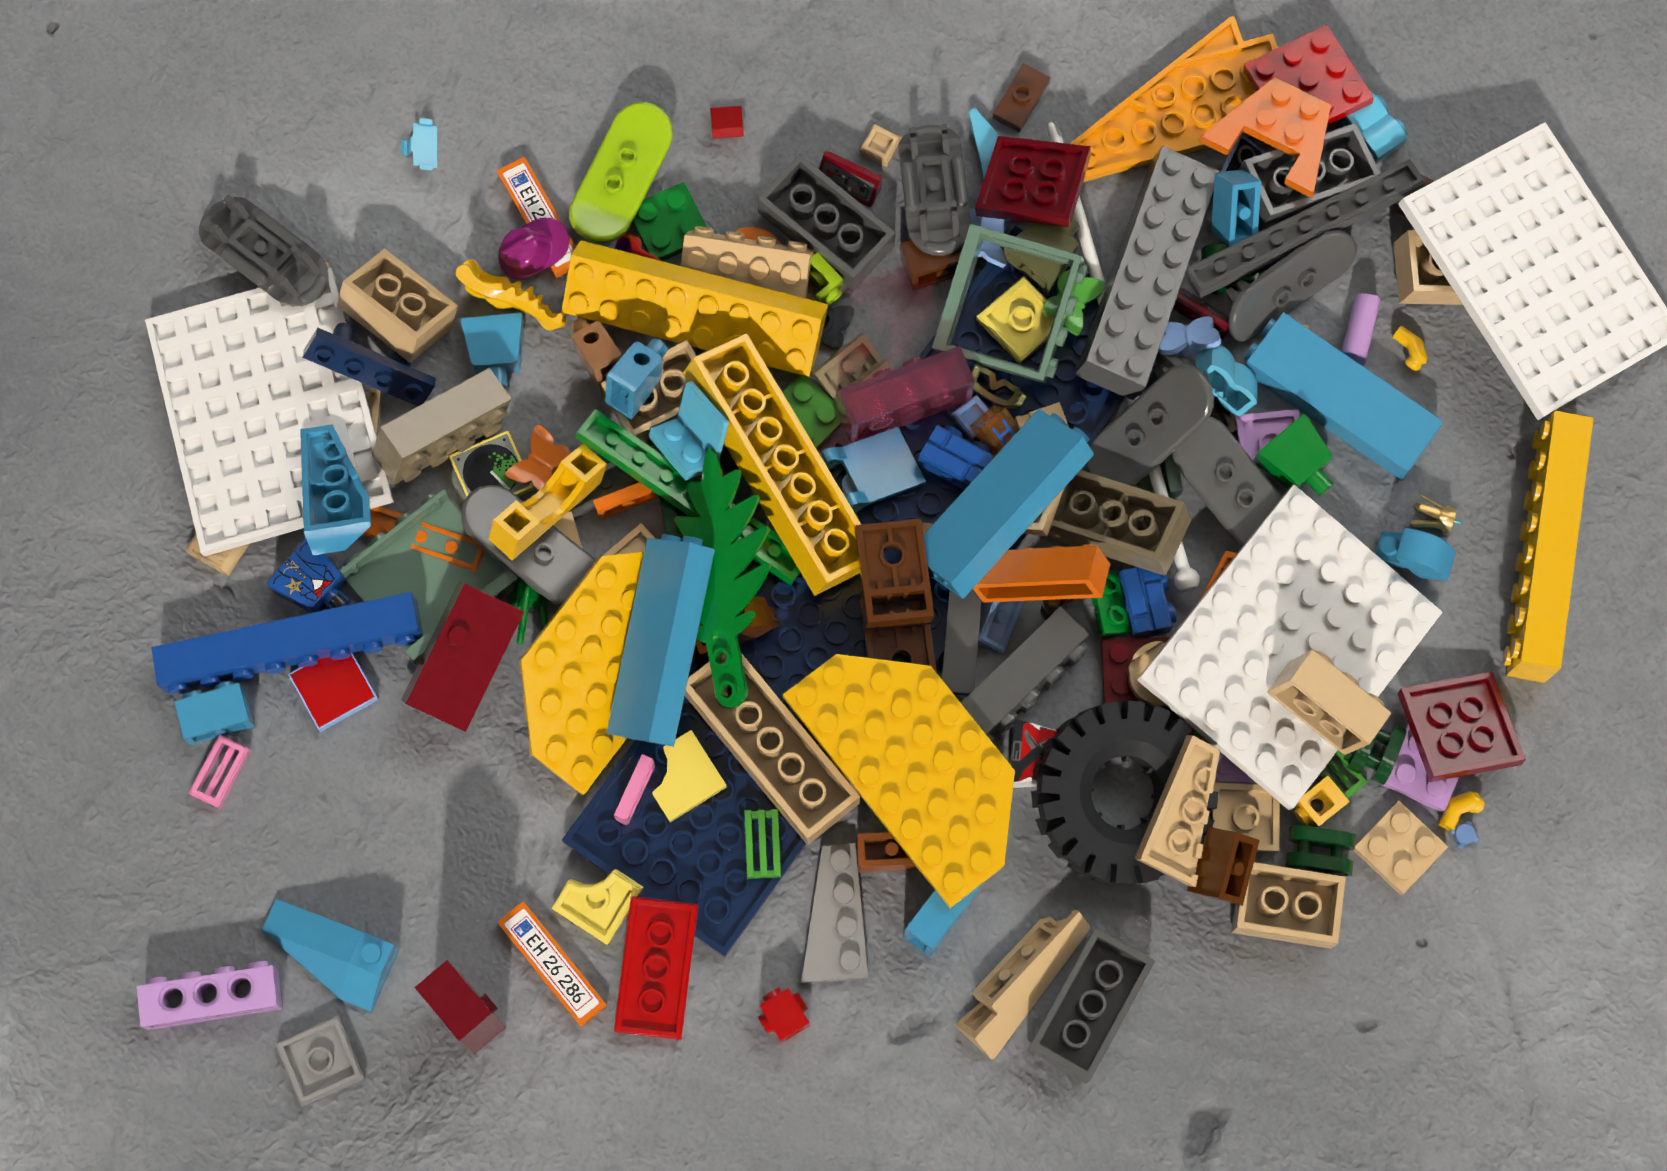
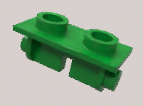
[1091,569,1131,638]

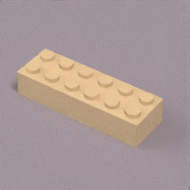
[685,652,860,845]

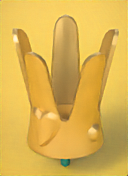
[1410,494,1462,533]

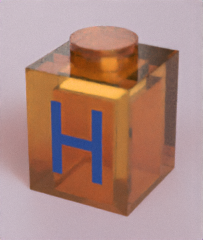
[970,405,1021,457]

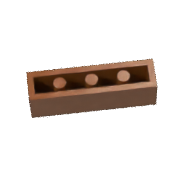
[857,832,919,873]

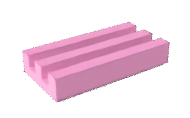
[188,734,251,809]
[614,754,655,825]

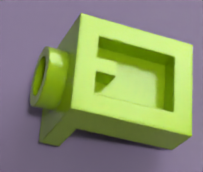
[809,252,843,305]

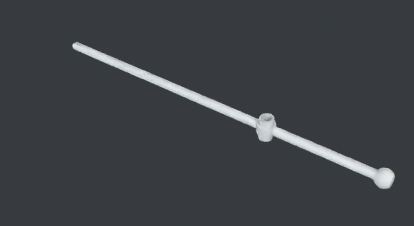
[1047,122,1200,592]

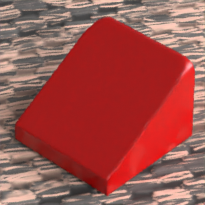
[710,106,744,139]

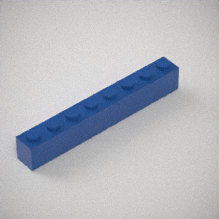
[151,592,423,695]

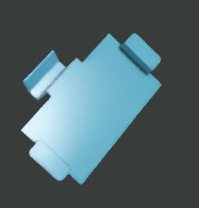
[401,118,438,171]

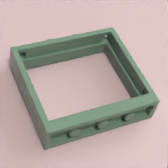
[932,224,1087,384]

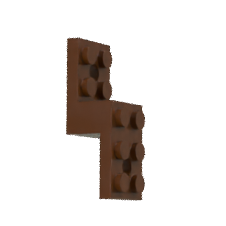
[854,518,937,673]

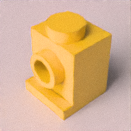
[1294,776,1350,827]

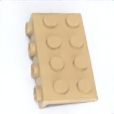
[681,226,814,298]

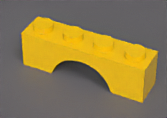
[488,443,607,561]

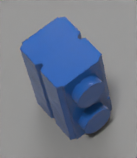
[917,425,994,490]
[1118,567,1176,638]

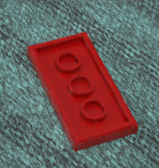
[614,896,698,1040]

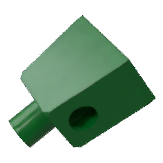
[1253,414,1334,496]

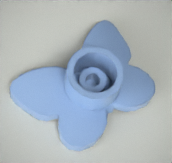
[970,209,1010,268]
[1159,316,1221,357]

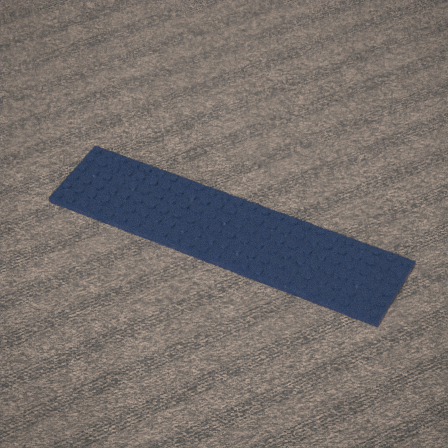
[562,225,1159,958]

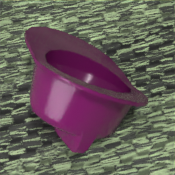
[498,218,570,280]

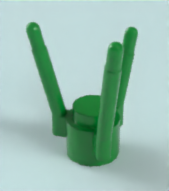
[509,580,548,645]

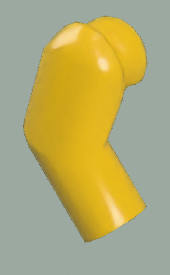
[1392,325,1428,371]
[1439,791,1485,831]

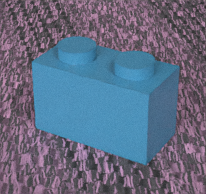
[1211,169,1261,246]
[174,681,255,745]

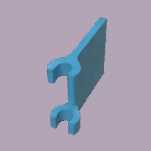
[821,427,926,513]

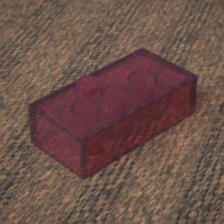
[837,346,975,444]

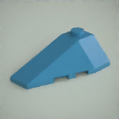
[300,424,371,555]
[262,899,399,1012]

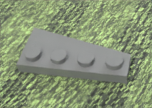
[801,843,868,984]

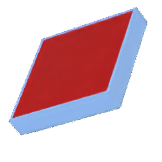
[288,653,378,732]

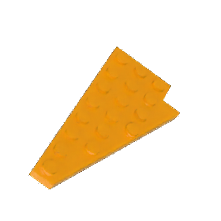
[1069,16,1278,182]

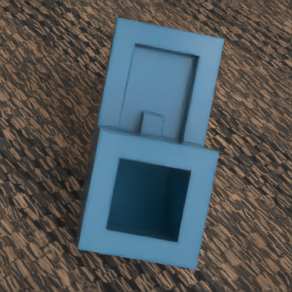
[1375,528,1456,581]

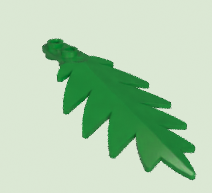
[674,448,771,708]

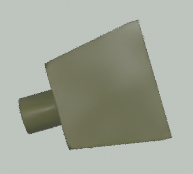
[1003,218,1080,295]

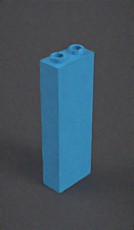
[1243,312,1444,481]
[924,409,1094,599]
[606,534,715,747]

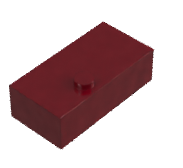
[401,581,524,732]
[414,960,506,1054]

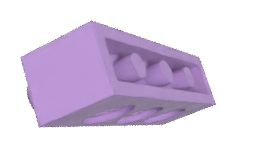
[136,961,283,1030]

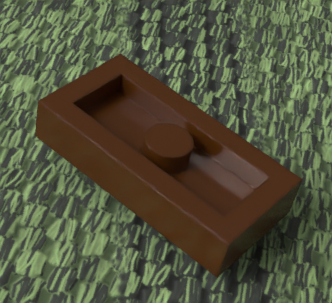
[993,63,1051,133]

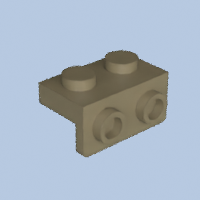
[812,333,891,405]

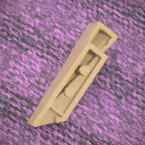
[955,910,1090,1059]

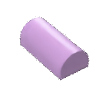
[1341,294,1380,366]

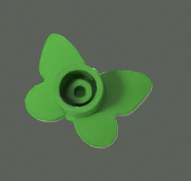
[1043,270,1106,335]

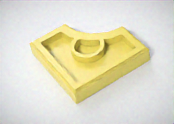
[652,730,727,822]
[551,869,644,945]

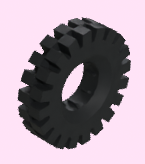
[1031,700,1218,885]

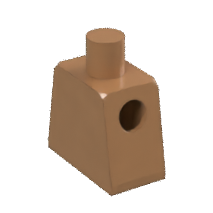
[570,318,622,398]

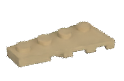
[1134,735,1220,887]

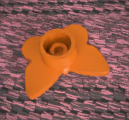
[505,425,570,491]

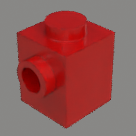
[757,987,810,1044]

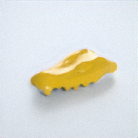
[456,259,567,331]

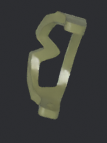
[967,364,1026,409]

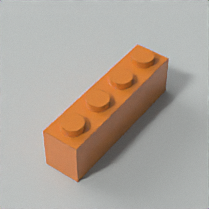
[973,544,1110,603]

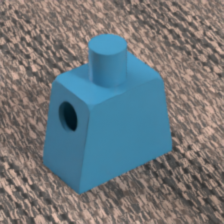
[461,312,525,389]
[605,338,668,419]

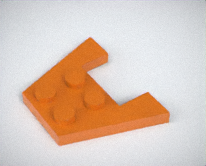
[1200,77,1331,199]

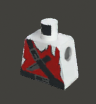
[1010,720,1058,788]

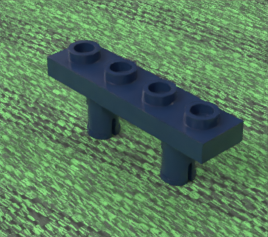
[302,323,436,406]

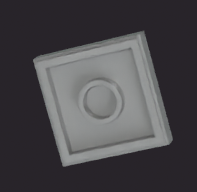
[275,1015,366,1107]

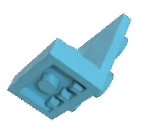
[649,381,729,481]

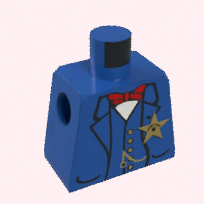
[267,539,351,613]

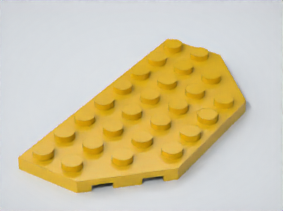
[519,551,697,795]
[783,654,1015,909]

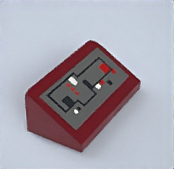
[819,150,882,207]
[1173,288,1229,339]

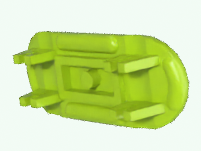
[569,102,673,242]

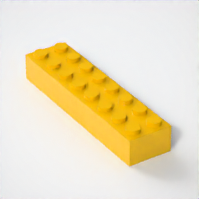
[562,240,828,377]
[682,334,862,596]
[1503,411,1594,683]

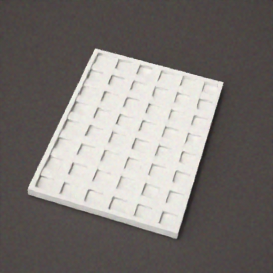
[1398,122,1667,420]
[145,268,394,557]
[1137,484,1442,810]

